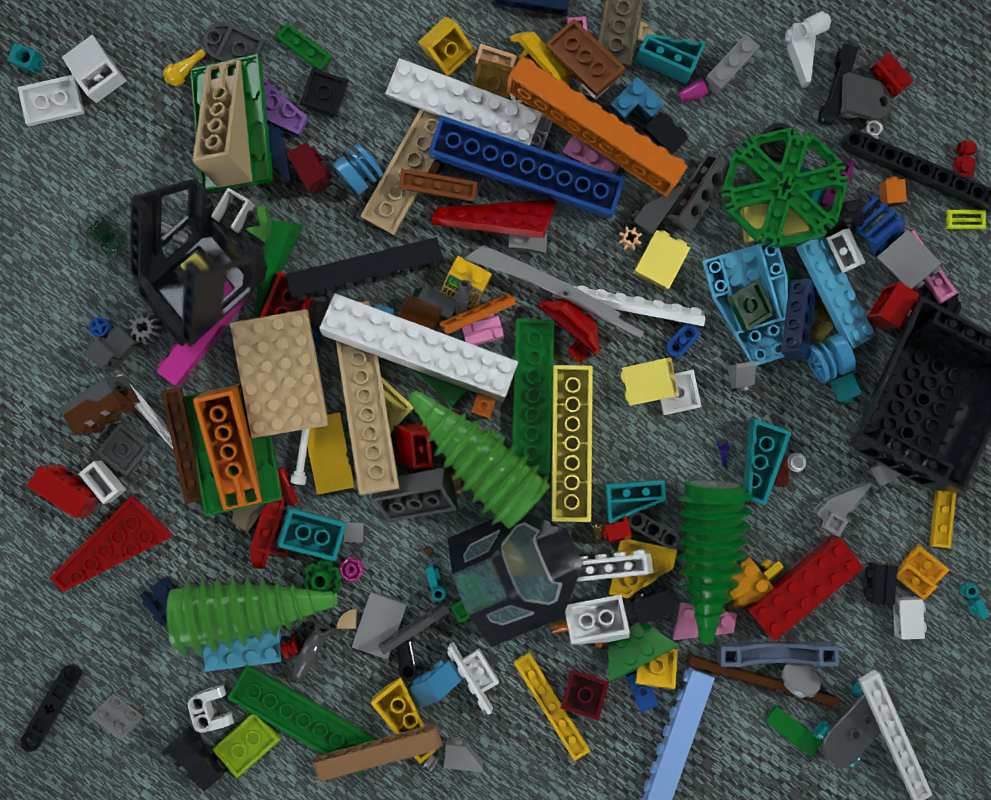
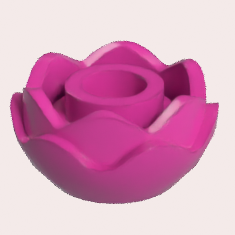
[339,557,364,582]

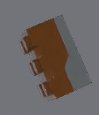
[59,376,140,436]

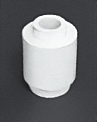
[800,11,831,38]

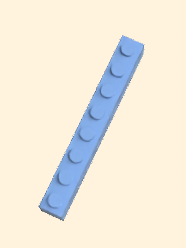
[639,666,715,800]

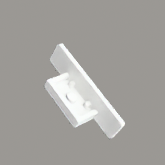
[447,642,499,715]

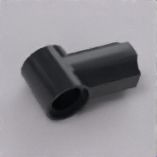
[396,640,418,681]

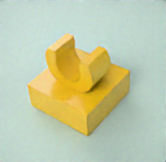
[761,558,784,581]

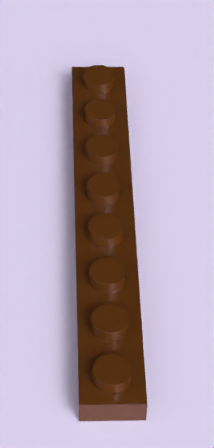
[686,653,841,708]

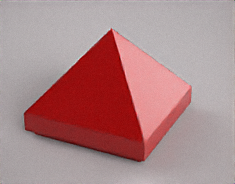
[567,341,590,363]

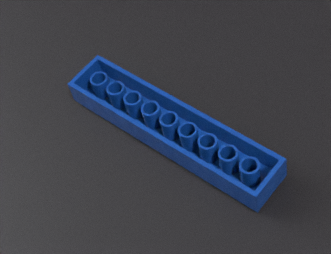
[429,115,625,219]

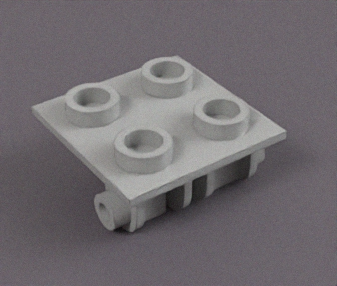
[90,694,143,740]

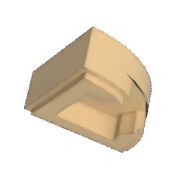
[636,22,655,43]
[337,608,357,629]

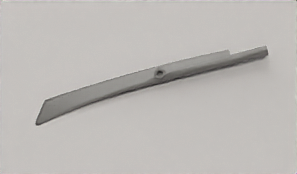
[465,245,644,338]

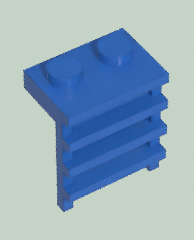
[852,194,906,257]

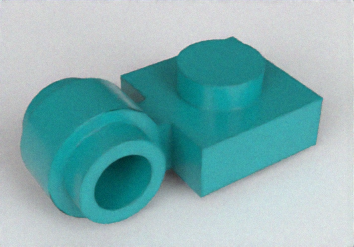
[425,563,446,602]
[959,582,990,619]

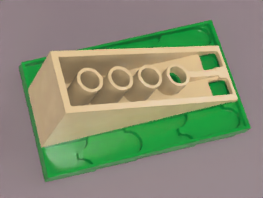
[190,54,273,194]

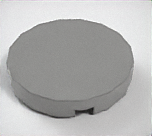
[781,663,821,698]

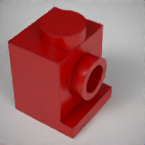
[601,517,632,544]

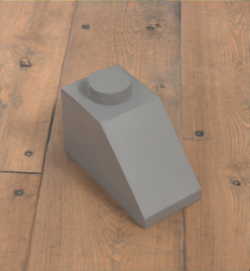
[508,234,547,253]
[727,361,756,392]
[444,737,483,772]

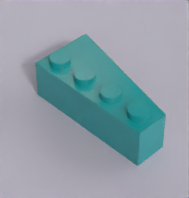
[743,419,792,505]

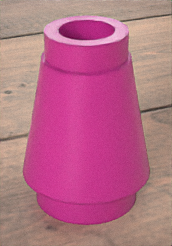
[678,79,708,103]

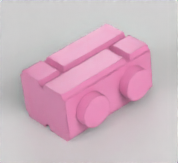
[462,314,504,346]

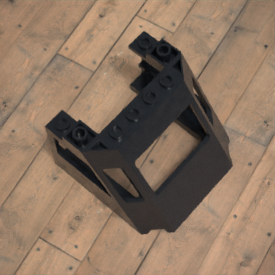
[130,178,267,346]

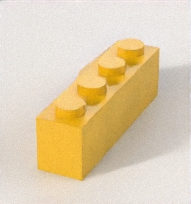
[371,677,435,764]

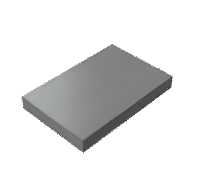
[352,591,407,660]

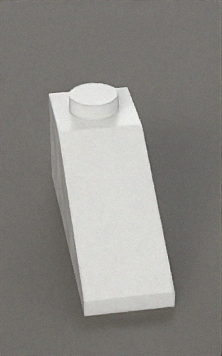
[785,23,816,88]

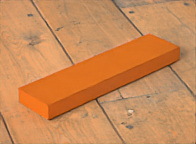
[439,294,516,334]

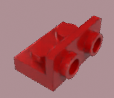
[870,53,914,98]

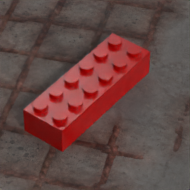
[744,535,864,641]

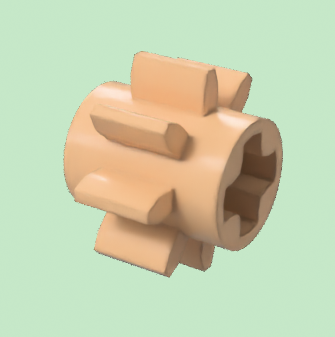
[618,227,642,251]

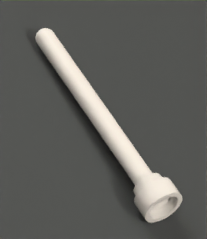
[290,428,310,485]

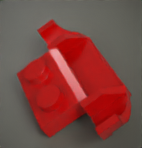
[249,495,289,570]

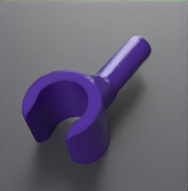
[716,439,730,467]

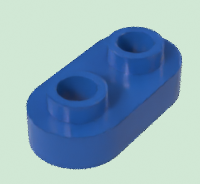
[666,324,699,357]

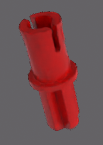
[278,468,299,506]

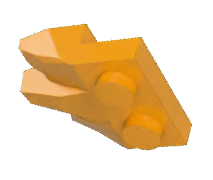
[729,557,774,608]

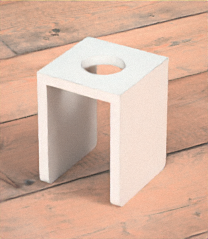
[211,188,255,234]

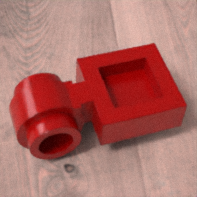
[953,140,977,179]

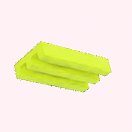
[946,210,986,230]

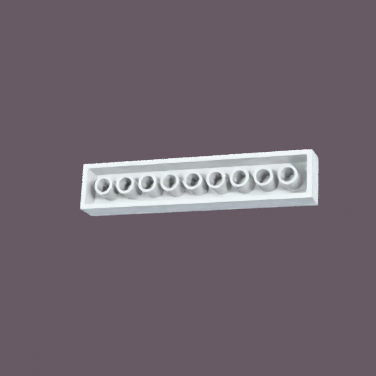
[320,293,518,403]

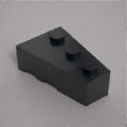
[161,726,227,792]

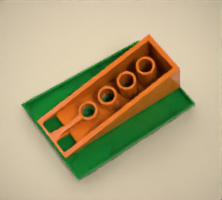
[186,383,283,517]

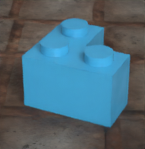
[609,76,665,123]
[406,659,464,708]

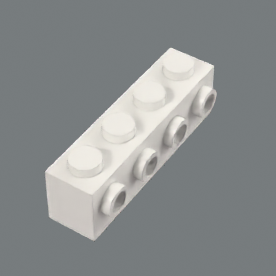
[577,550,653,581]

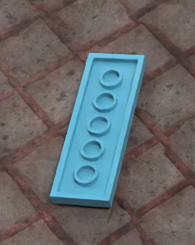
[796,235,876,349]

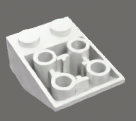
[62,35,127,103]

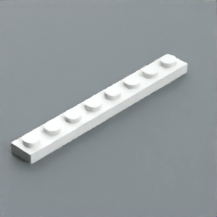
[552,282,706,326]
[858,670,932,800]

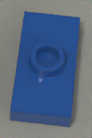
[625,671,659,713]

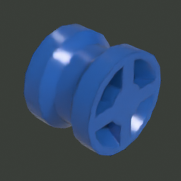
[89,317,113,338]

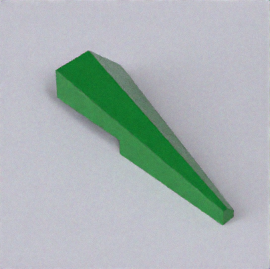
[254,219,303,315]

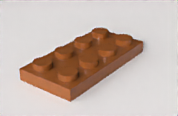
[545,19,626,97]

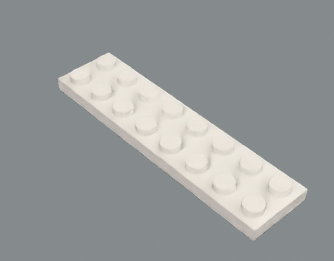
[385,58,542,145]

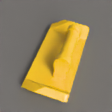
[510,31,571,85]

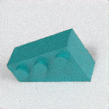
[634,34,706,85]
[604,479,666,524]

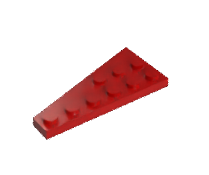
[431,199,557,239]
[50,495,174,592]

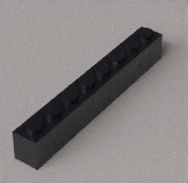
[286,237,443,302]

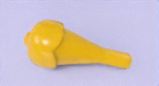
[163,49,206,87]

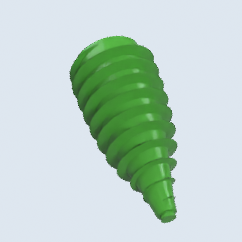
[408,390,550,529]
[167,576,338,656]

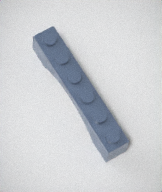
[716,641,839,667]

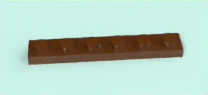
[161,387,202,504]

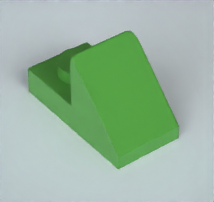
[246,205,270,243]

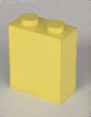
[633,230,690,291]
[621,358,679,405]

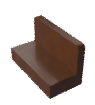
[397,295,442,330]

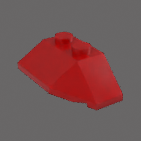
[538,300,599,356]

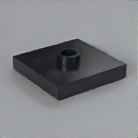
[300,68,349,118]

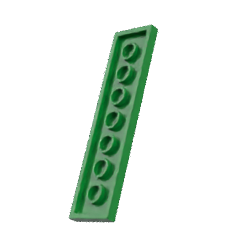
[512,319,554,473]
[227,665,378,776]

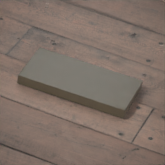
[598,0,644,68]

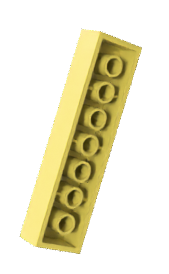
[551,365,593,522]

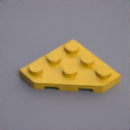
[608,539,677,598]

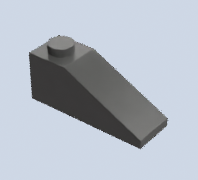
[631,185,685,237]

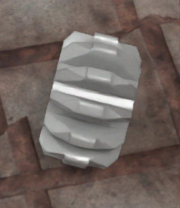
[128,312,163,345]

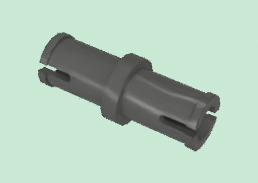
[455,280,471,315]

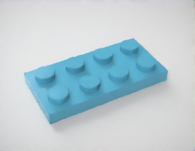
[203,627,283,672]

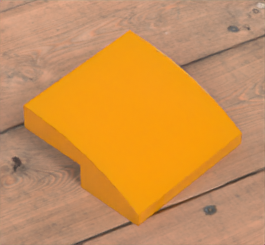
[897,544,950,600]

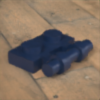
[139,576,177,627]

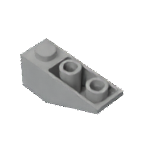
[812,482,872,522]

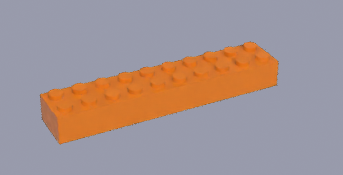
[507,57,688,197]

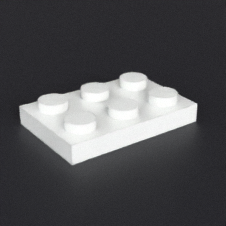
[18,75,85,126]

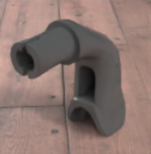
[291,621,332,683]

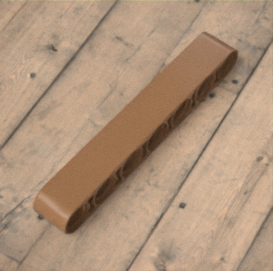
[312,724,443,781]

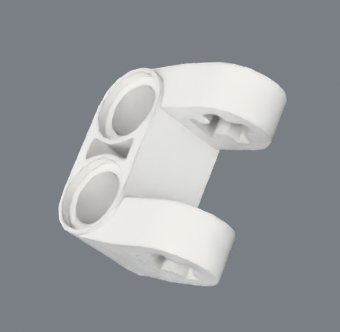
[188,684,234,733]

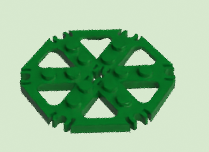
[721,127,849,249]

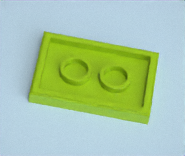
[212,714,281,778]

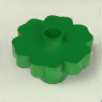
[303,559,342,593]

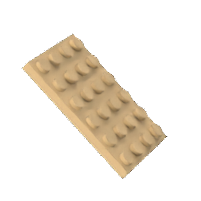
[230,310,329,438]

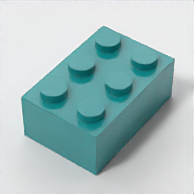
[277,506,347,561]

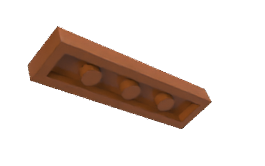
[398,168,478,202]

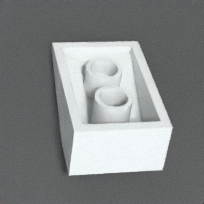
[565,595,630,645]

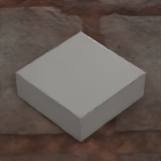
[821,510,849,537]
[343,522,364,543]

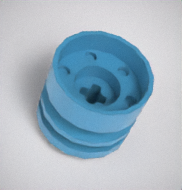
[332,143,384,196]
[807,333,856,383]

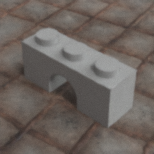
[704,34,760,96]

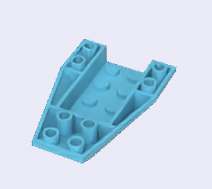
[702,240,788,366]

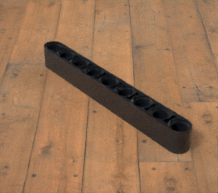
[841,130,991,212]

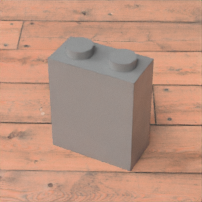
[877,230,942,291]

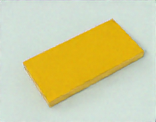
[307,412,356,495]

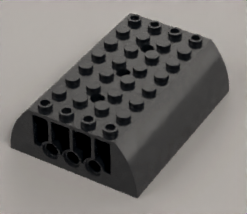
[850,296,991,493]

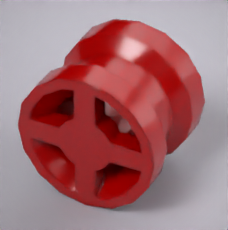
[280,636,302,660]

